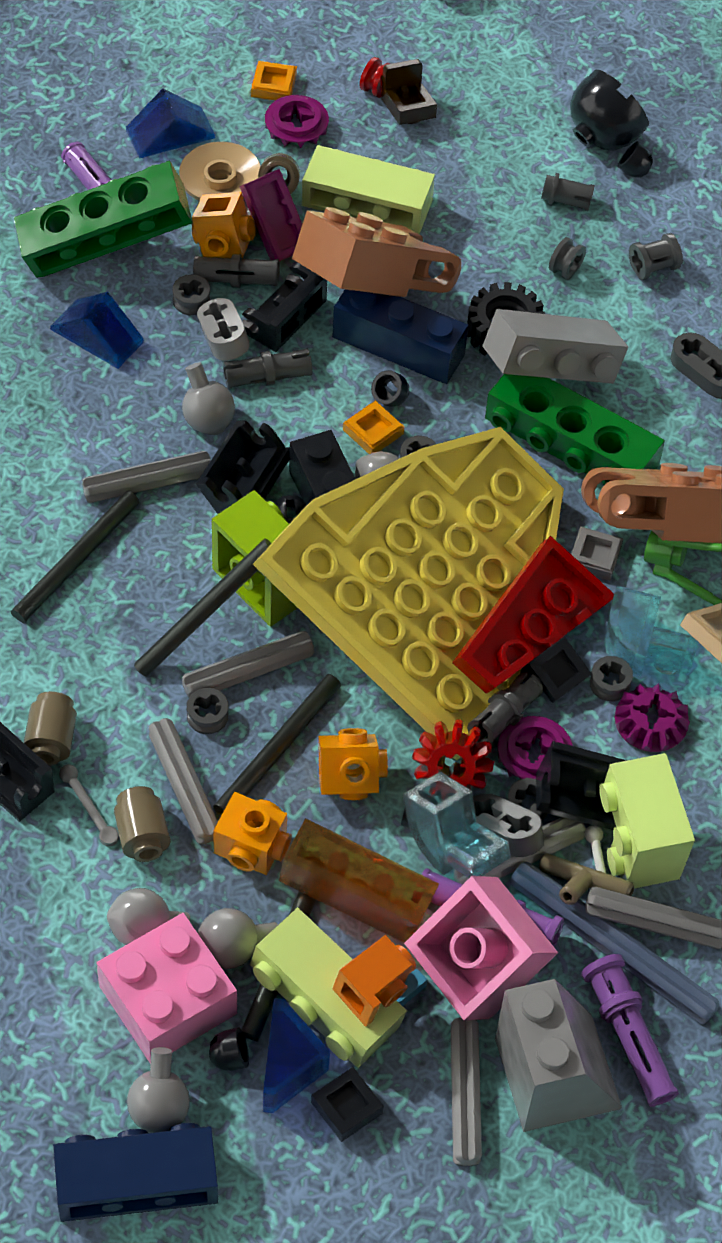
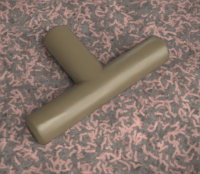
[539,853,634,905]

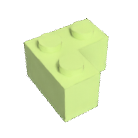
[600,753,695,889]

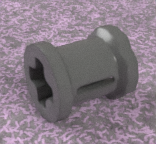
[629,233,683,280]

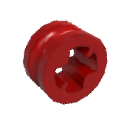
[360,57,390,98]

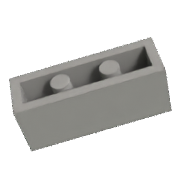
[482,309,629,384]

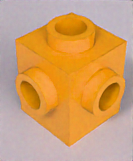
[192,192,255,258]
[318,728,388,800]
[213,792,292,875]

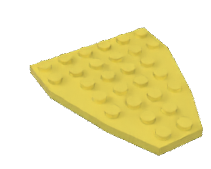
[253,427,564,761]

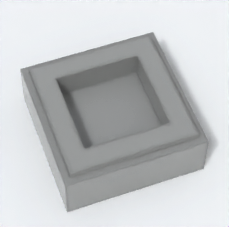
[571,526,623,581]

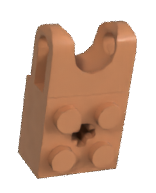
[292,207,462,297]
[581,463,722,543]

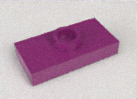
[239,169,303,262]

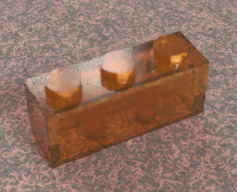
[279,818,439,943]

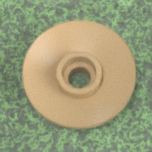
[179,142,261,200]

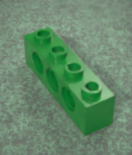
[14,160,193,278]
[485,374,665,485]

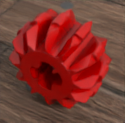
[412,719,494,802]

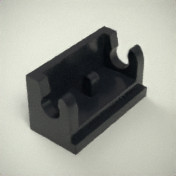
[242,261,327,352]
[196,420,290,514]
[0,722,55,822]
[536,741,628,830]

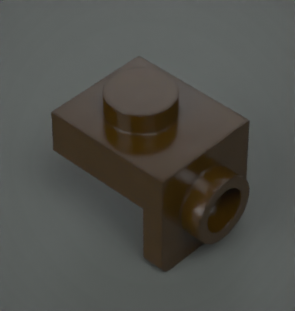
[381,59,437,125]

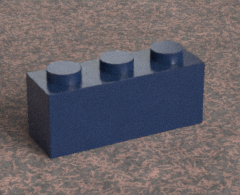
[332,289,468,385]
[53,1123,218,1222]

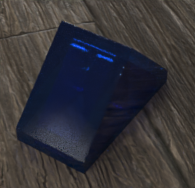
[126,88,215,159]
[50,292,144,369]
[263,998,330,1113]

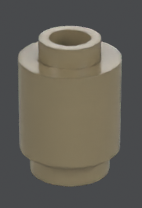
[258,153,300,194]
[23,691,77,766]
[114,786,171,862]

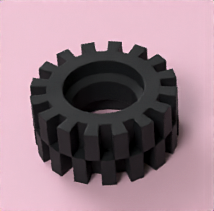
[467,282,545,356]

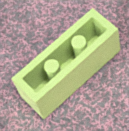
[302,145,435,234]
[250,907,407,1068]

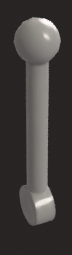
[59,764,119,846]

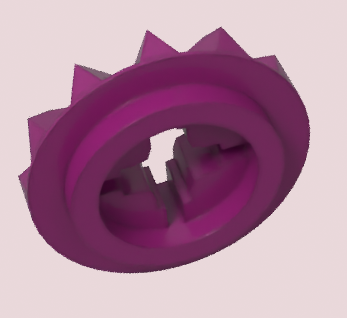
[265,95,329,148]
[615,683,690,752]
[498,716,573,779]

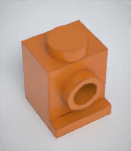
[332,934,416,1027]

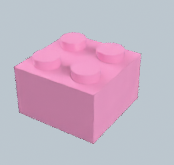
[404,876,558,1021]
[96,913,237,1064]

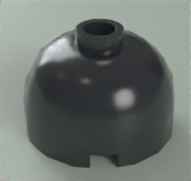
[570,69,649,151]

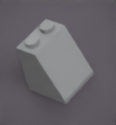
[495,979,622,1132]

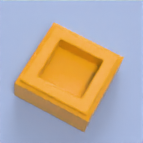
[251,61,297,101]
[343,400,405,454]

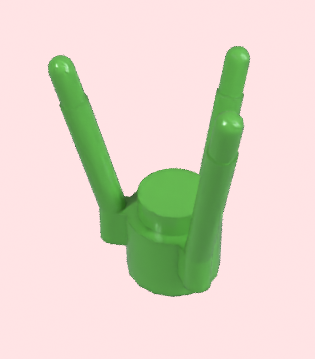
[644,531,722,605]

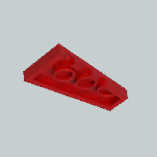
[452,536,617,694]

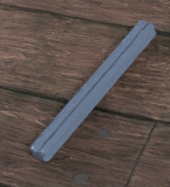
[510,862,719,1024]

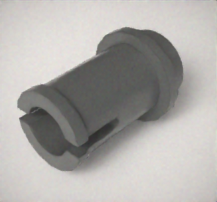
[541,173,595,211]

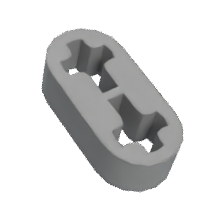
[197,298,250,361]

